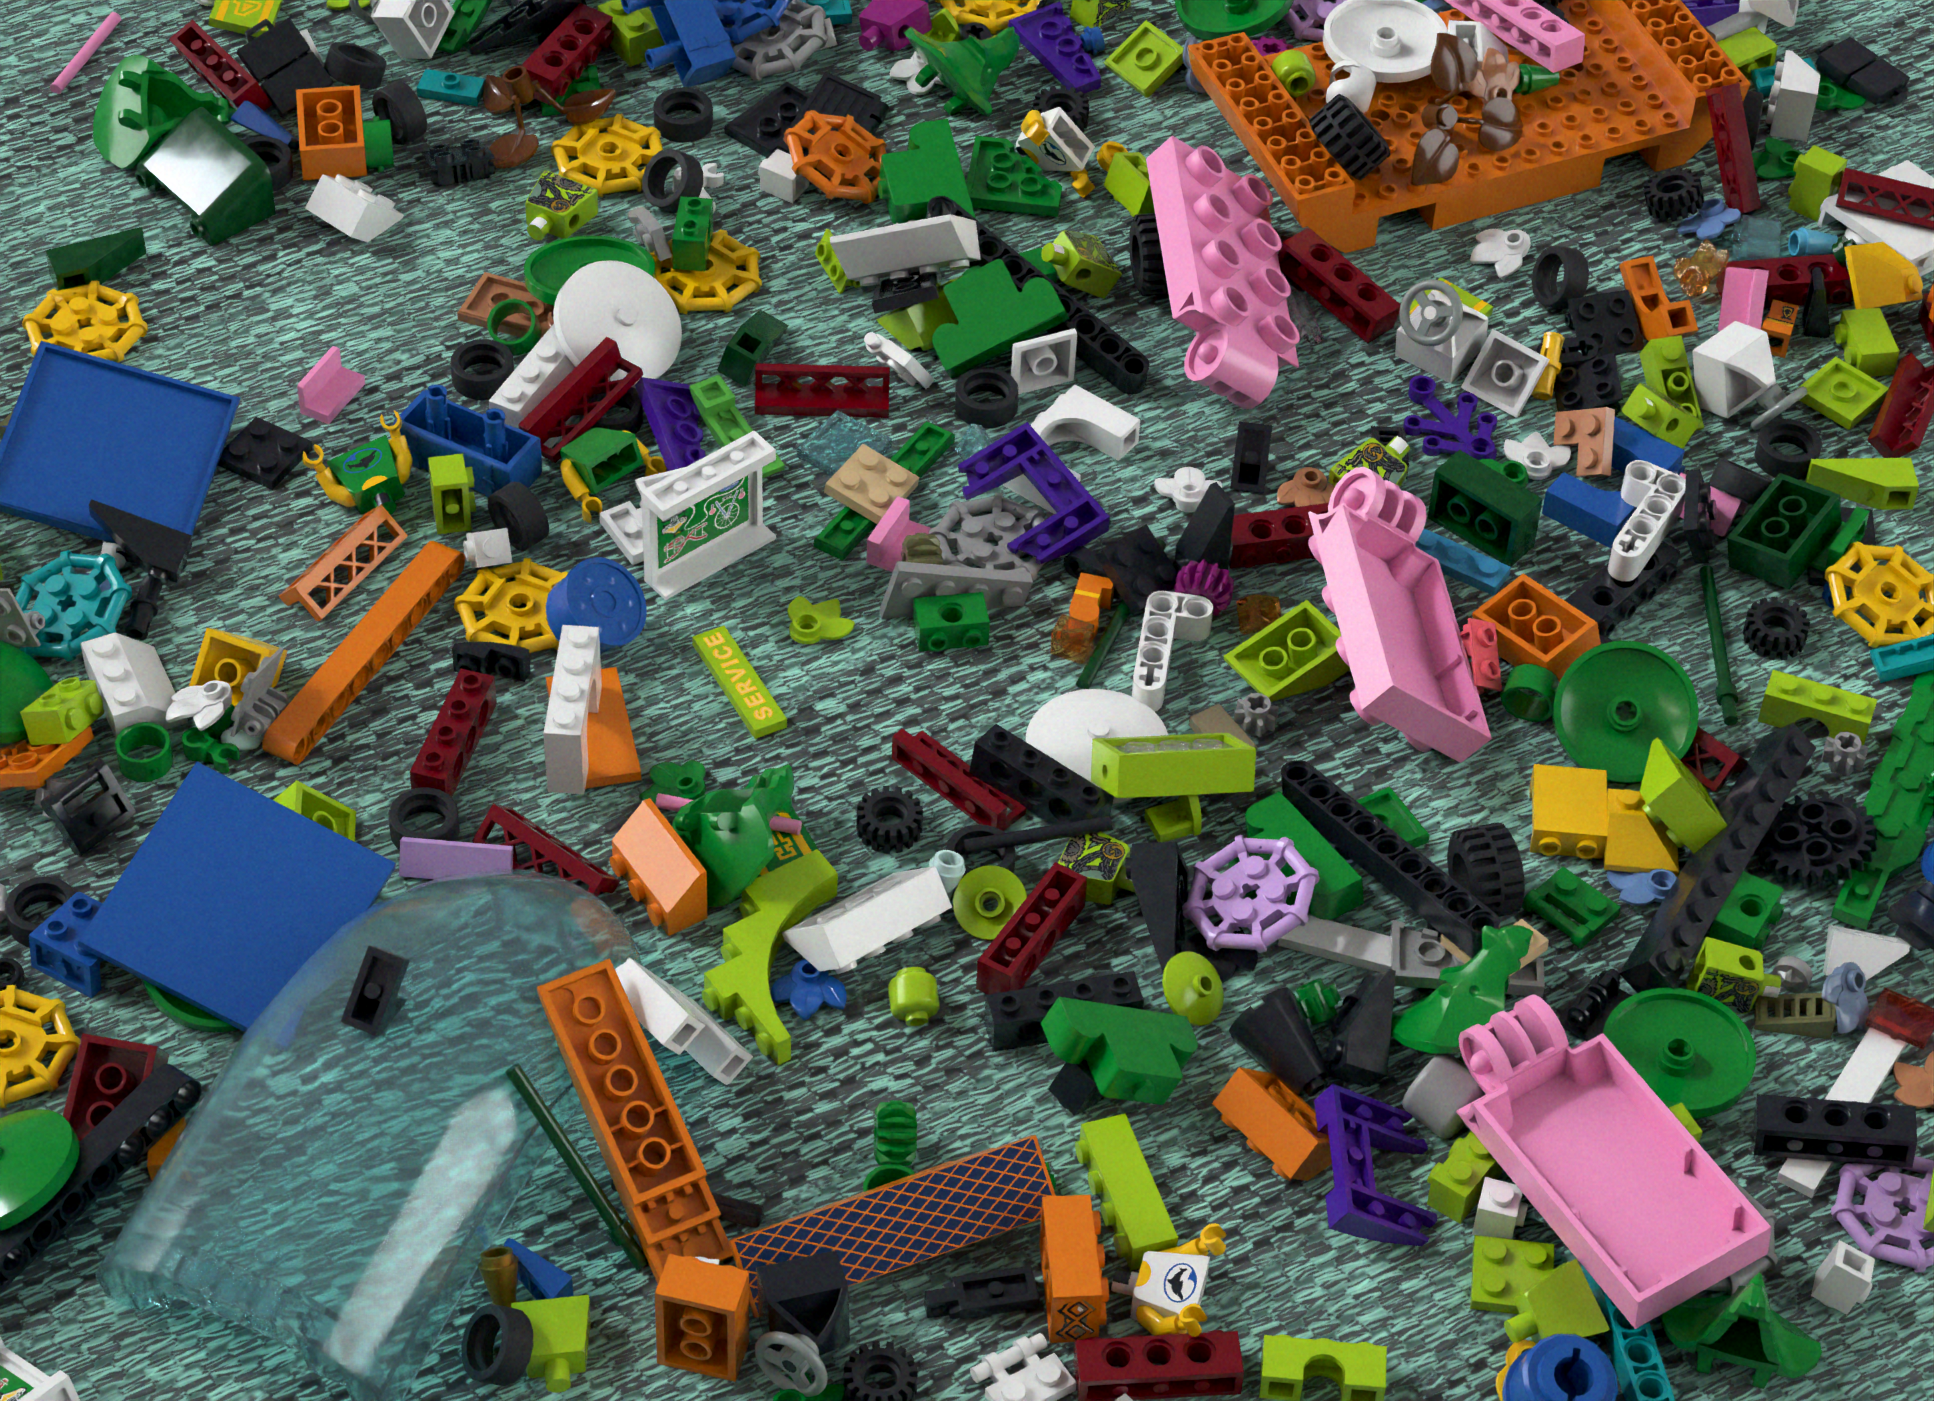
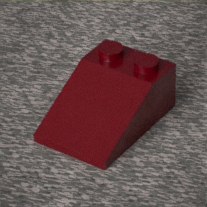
[63,1033,170,1142]

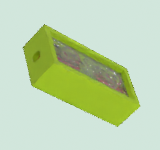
[1091,732,1256,798]

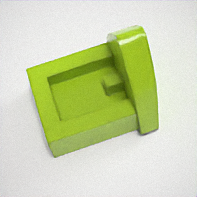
[924,8,961,42]
[1144,794,1202,842]

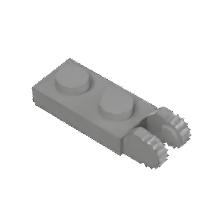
[627,207,672,261]

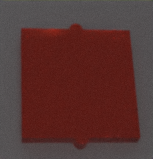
[1864,987,1934,1050]

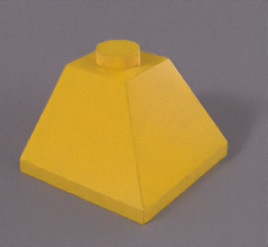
[1844,242,1923,309]
[189,628,288,707]
[1603,788,1679,877]

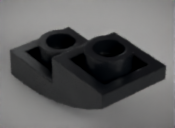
[452,642,531,682]

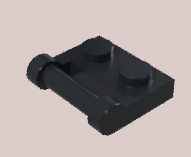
[40,758,137,855]

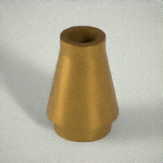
[478,1247,518,1308]

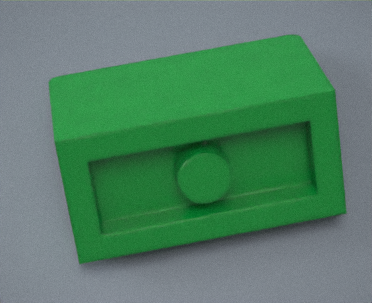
[1809,506,1869,572]

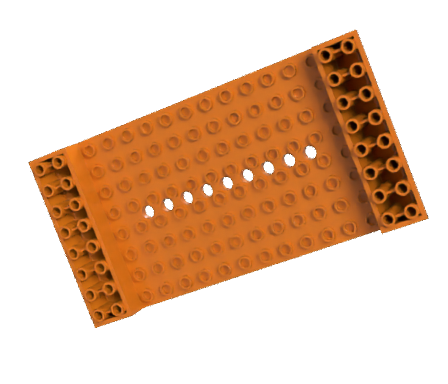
[1187,0,1751,253]

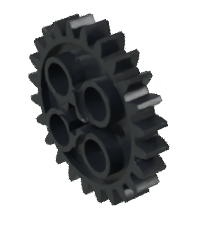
[1757,791,1878,889]

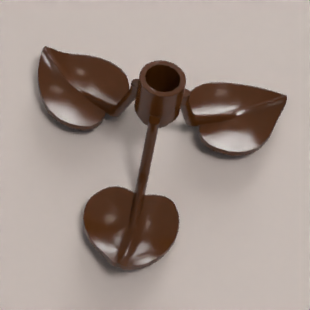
[1412,33,1523,185]
[483,66,616,168]

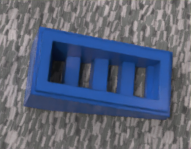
[231,100,299,149]
[504,1238,574,1300]

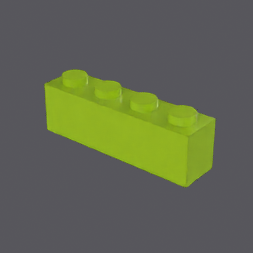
[1075,1113,1178,1271]

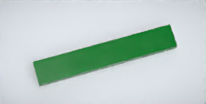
[814,421,955,561]

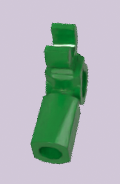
[182,704,240,773]

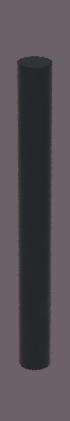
[964,816,1113,854]

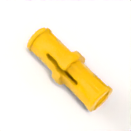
[1531,332,1565,401]

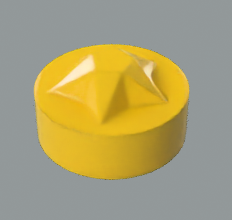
[1097,141,1128,172]

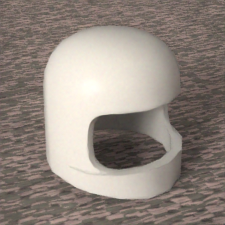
[1326,60,1376,114]

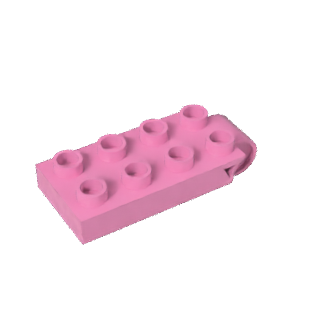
[1146,136,1300,409]
[1308,467,1492,763]
[1456,994,1771,1329]

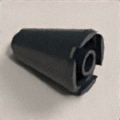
[1229,987,1330,1097]

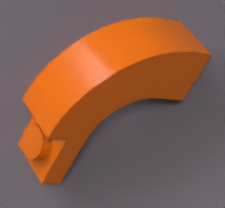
[1619,255,1699,341]

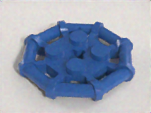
[712,0,792,44]

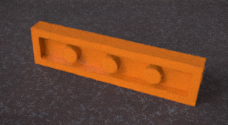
[279,504,408,621]

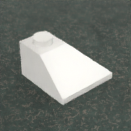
[1011,328,1077,394]
[1461,329,1550,418]
[1823,925,1910,981]

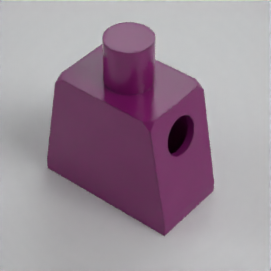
[858,0,933,51]

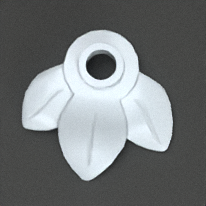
[890,51,944,95]
[1470,229,1531,279]
[1504,432,1571,480]
[1154,467,1222,512]
[166,680,233,731]

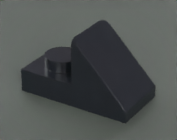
[1230,421,1273,493]
[340,945,410,1036]

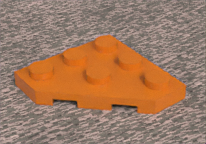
[0,725,94,792]

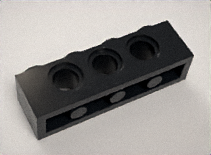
[1564,541,1680,637]
[969,724,1114,825]
[984,971,1144,1052]
[1753,1094,1917,1168]

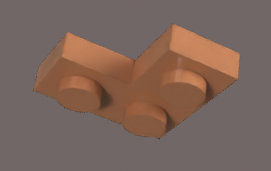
[1553,407,1615,478]

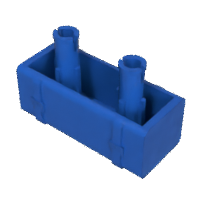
[621,0,737,87]
[393,384,542,498]

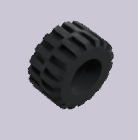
[1309,94,1391,180]
[1129,213,1169,296]
[1447,822,1525,917]

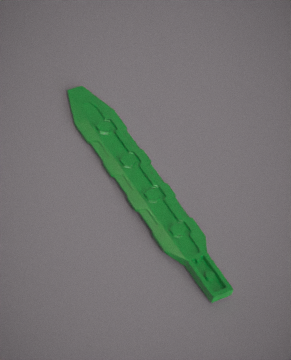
[1831,670,1934,930]

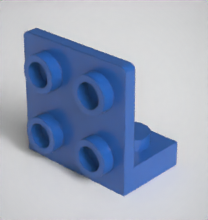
[29,892,104,999]

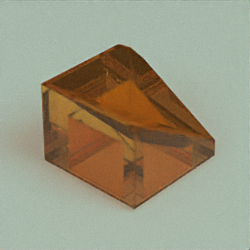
[1236,594,1282,634]
[1050,614,1094,664]

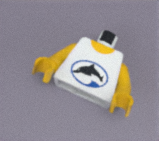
[1016,107,1095,198]
[1111,1223,1226,1337]

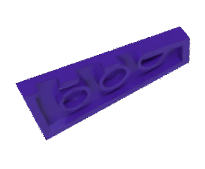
[1008,1,1101,94]
[635,377,706,471]

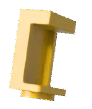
[1529,764,1608,859]

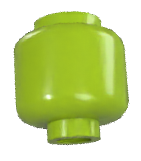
[1271,50,1316,97]
[888,967,940,1026]

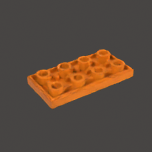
[546,667,642,789]

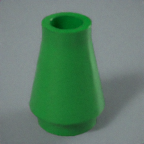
[1514,64,1560,95]

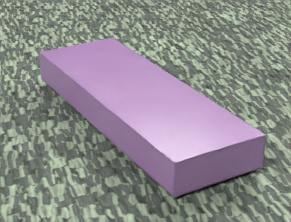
[399,837,514,885]

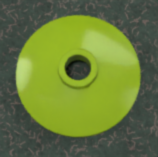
[953,865,1027,940]
[1162,951,1224,1026]

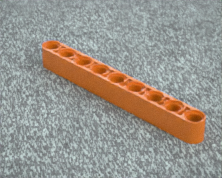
[262,540,466,765]

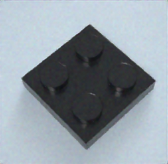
[218,417,313,490]
[1683,469,1717,564]
[1095,524,1178,614]

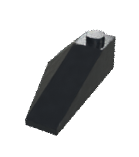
[462,0,587,54]
[1125,842,1189,972]

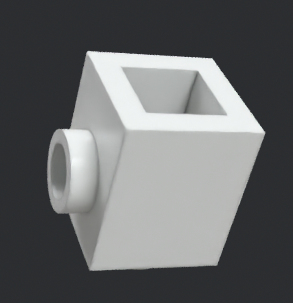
[758,149,809,203]
[463,528,512,568]
[1472,1177,1528,1239]
[1811,1240,1875,1315]

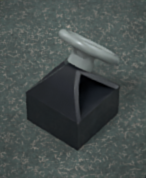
[755,1250,850,1397]

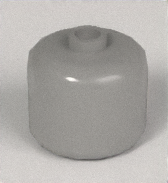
[1402,1053,1486,1139]

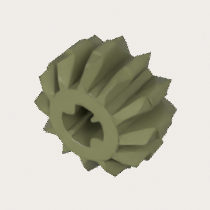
[901,533,943,565]

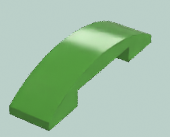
[690,375,785,478]

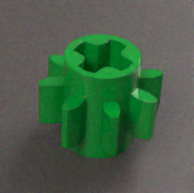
[1296,978,1342,1025]

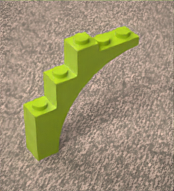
[702,849,838,1066]

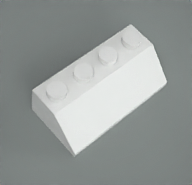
[830,214,981,286]
[489,324,578,448]
[782,866,952,974]

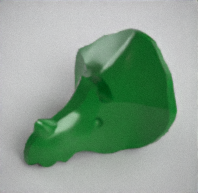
[904,26,1020,117]
[93,54,237,171]
[672,764,795,907]
[1391,925,1533,1063]
[1661,1272,1822,1389]

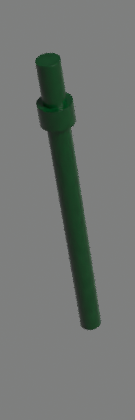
[1076,539,1166,689]
[1699,566,1738,726]
[505,1063,648,1270]

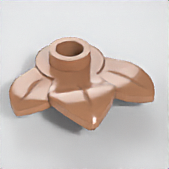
[1466,48,1520,104]
[1277,467,1335,507]
[1893,1051,1934,1109]

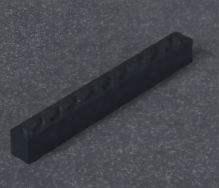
[1619,723,1816,993]

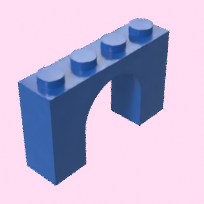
[1542,417,1685,549]

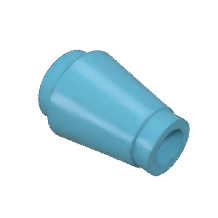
[1788,227,1838,257]

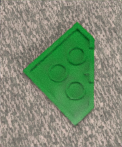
[966,136,1062,217]

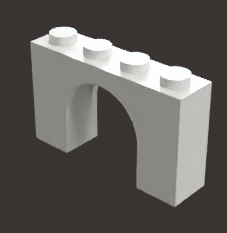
[1003,385,1140,514]
[543,625,602,794]
[615,957,753,1085]

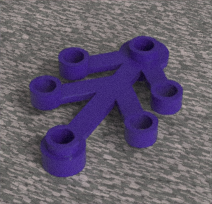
[1403,375,1498,460]

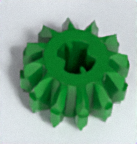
[873,1100,917,1166]

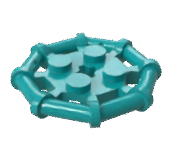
[15,550,132,662]

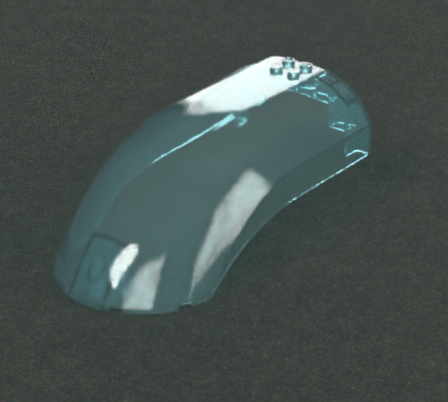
[95,869,643,1401]

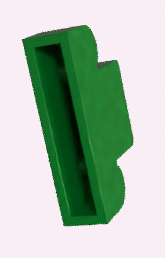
[878,119,976,224]
[932,259,1070,379]
[1229,791,1364,920]
[1041,997,1198,1105]

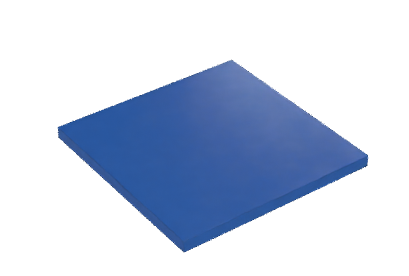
[0,341,240,544]
[78,761,396,1051]

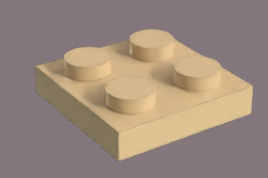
[824,444,920,524]

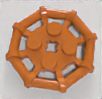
[784,110,887,204]

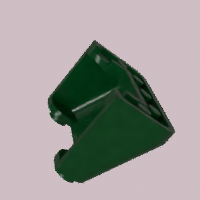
[135,107,276,246]

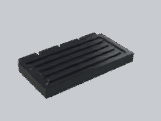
[776,71,890,179]

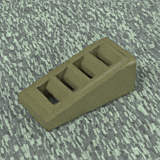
[1754,993,1836,1039]

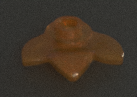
[1673,239,1729,298]

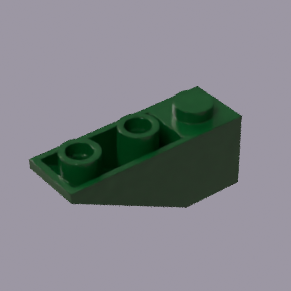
[46,227,146,291]
[717,309,789,387]

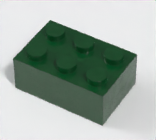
[1427,449,1543,567]
[1727,473,1842,590]

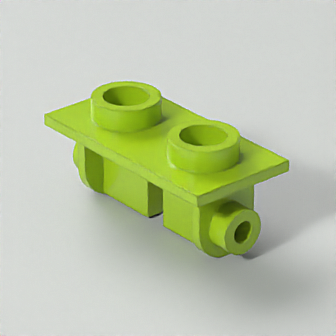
[815,229,861,294]

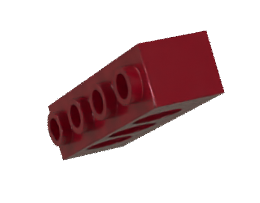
[521,3,614,105]
[169,19,272,111]
[1278,227,1401,343]
[1716,254,1853,308]
[1229,503,1329,569]
[410,669,497,797]
[976,862,1087,995]
[1073,1330,1244,1401]

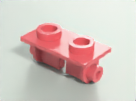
[1460,618,1502,695]

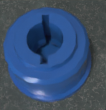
[545,557,647,655]
[1502,1334,1618,1401]

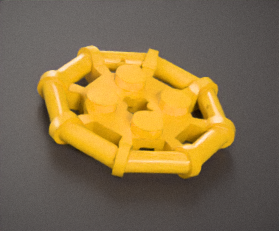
[935,0,1040,34]
[550,113,663,197]
[650,229,762,314]
[22,280,148,363]
[1824,541,1934,649]
[454,558,569,653]
[0,985,81,1109]

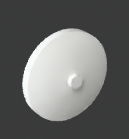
[1323,0,1448,83]
[553,260,682,388]
[1025,689,1168,804]

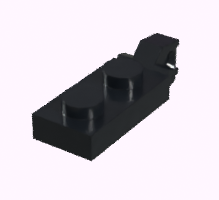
[924,1266,1040,1319]

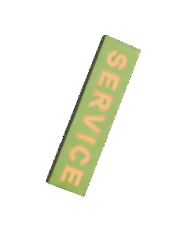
[692,625,787,739]

